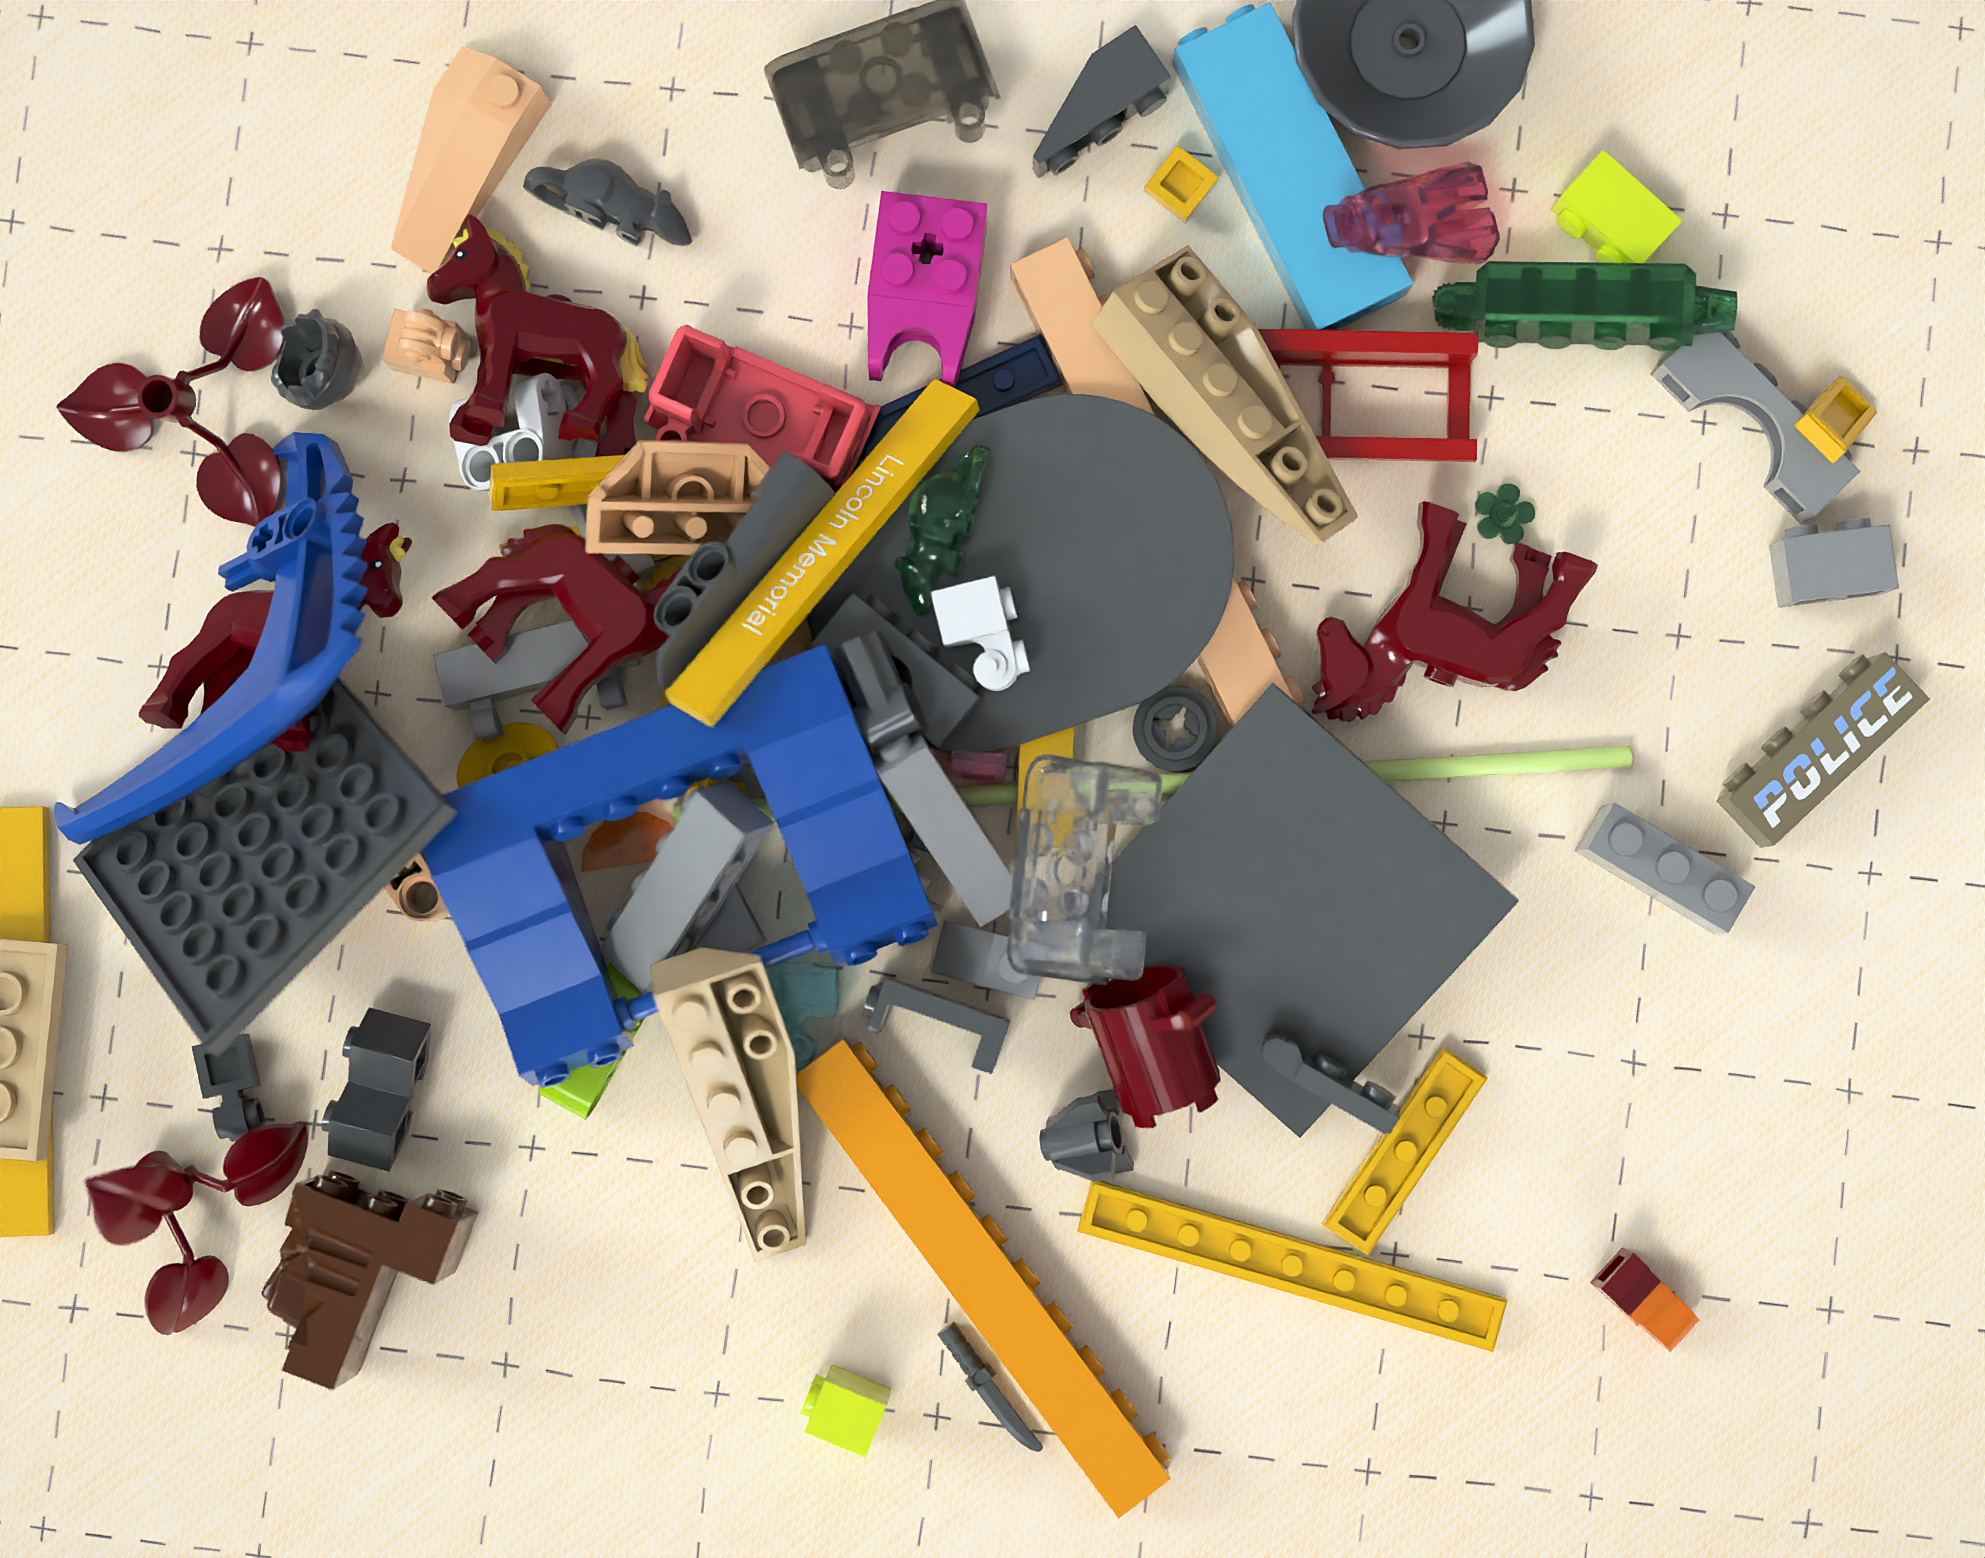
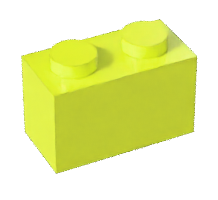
[1551,149,1683,280]
[800,1365,891,1458]

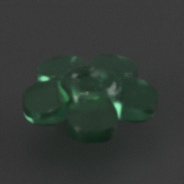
[1475,483,1535,545]

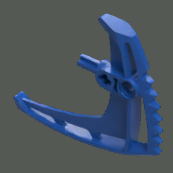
[54,432,368,845]

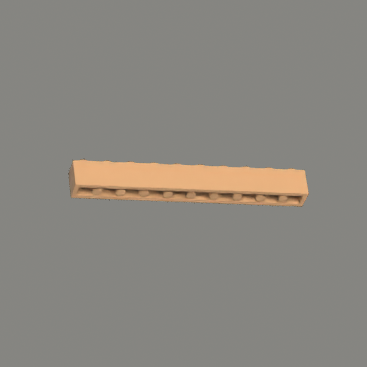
[1010,237,1304,730]

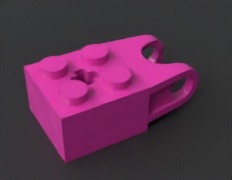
[867,191,987,388]

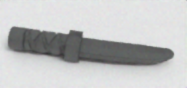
[937,1322,1043,1452]

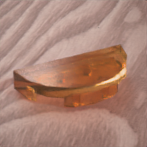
[581,812,673,872]

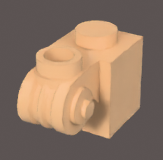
[382,308,470,384]

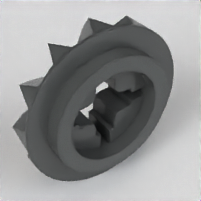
[1132,686,1218,772]

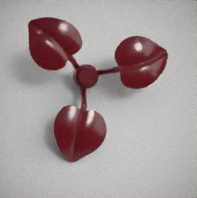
[56,277,285,527]
[84,1121,307,1335]

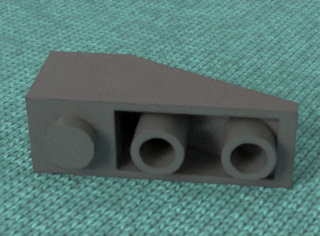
[1033,25,1171,179]

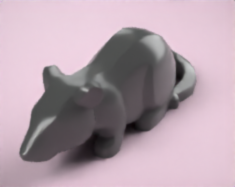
[523,159,692,246]

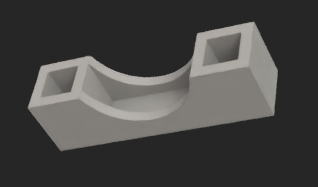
[1651,320,1861,524]

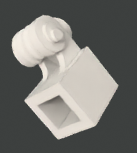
[931,576,1031,691]

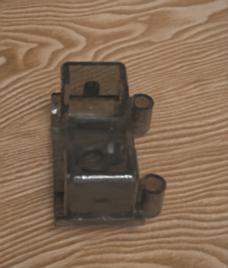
[763,0,1001,189]

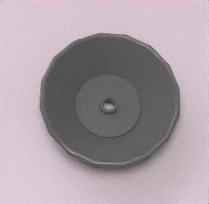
[1292,0,1535,150]

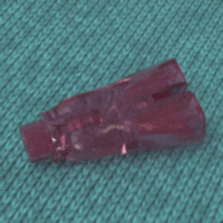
[1323,161,1500,264]

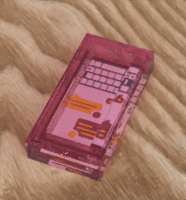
[950,750,1007,782]

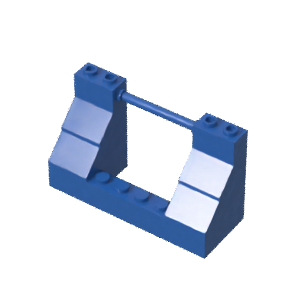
[422,644,938,1088]

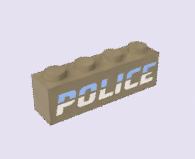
[1716,652,1930,848]

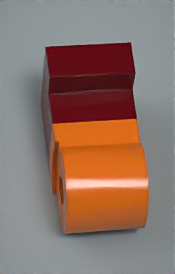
[1590,1247,1699,1352]

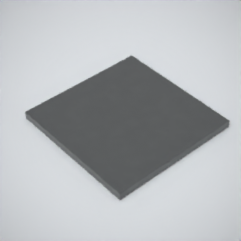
[73,676,458,1057]
[1059,683,1519,1138]

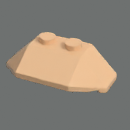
[585,440,770,555]

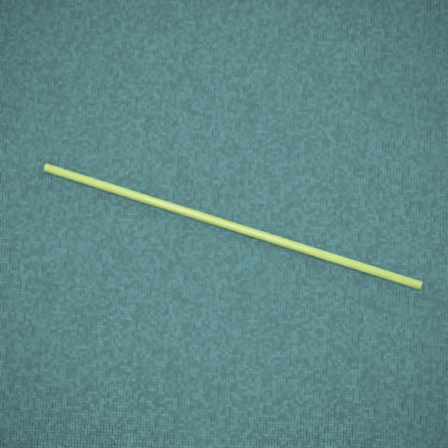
[673,746,1632,824]

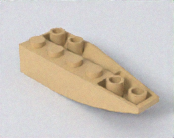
[1091,245,1358,547]
[649,948,806,1262]

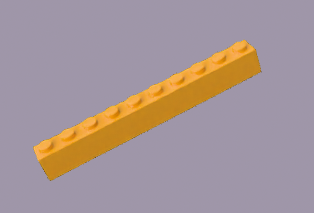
[796,1038,1172,1519]

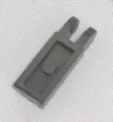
[1260,1029,1401,1135]

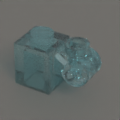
[766,962,839,1070]

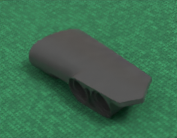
[654,451,836,689]

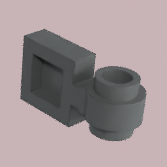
[191,1034,265,1142]

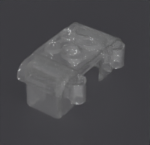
[1007,754,1162,985]

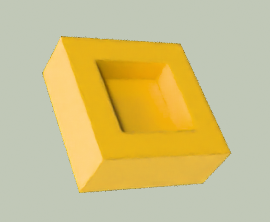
[1144,145,1219,223]

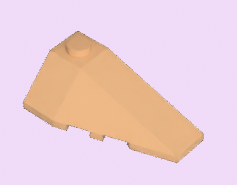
[391,46,551,274]

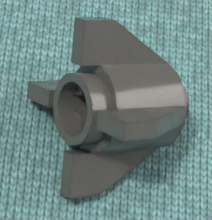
[1039,1089,1134,1182]

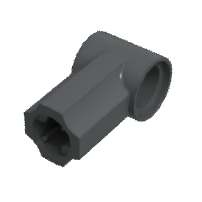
[834,631,925,750]

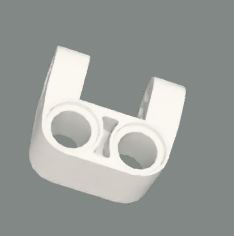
[450,373,573,492]

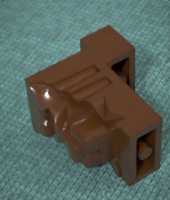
[261,1170,479,1391]

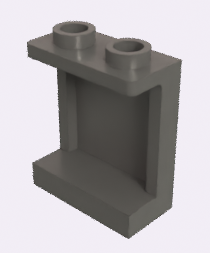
[861,977,1010,1074]

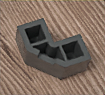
[322,1007,431,1172]

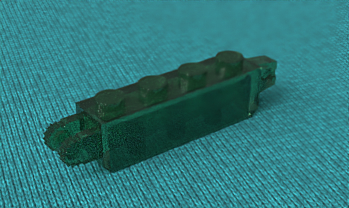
[1432,261,1738,351]

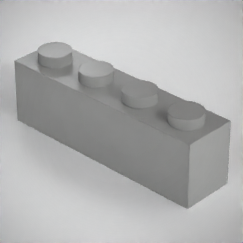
[598,780,774,994]

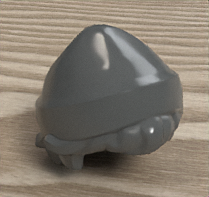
[271,309,364,410]

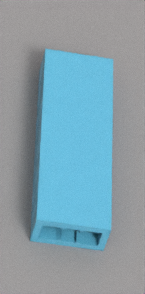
[1172,2,1413,330]

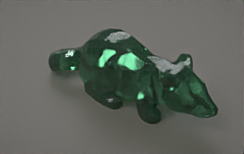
[894,444,991,615]

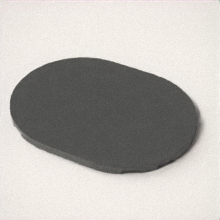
[811,394,1234,753]

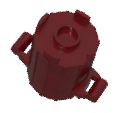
[1069,964,1221,1128]

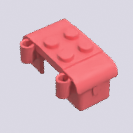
[644,324,882,493]

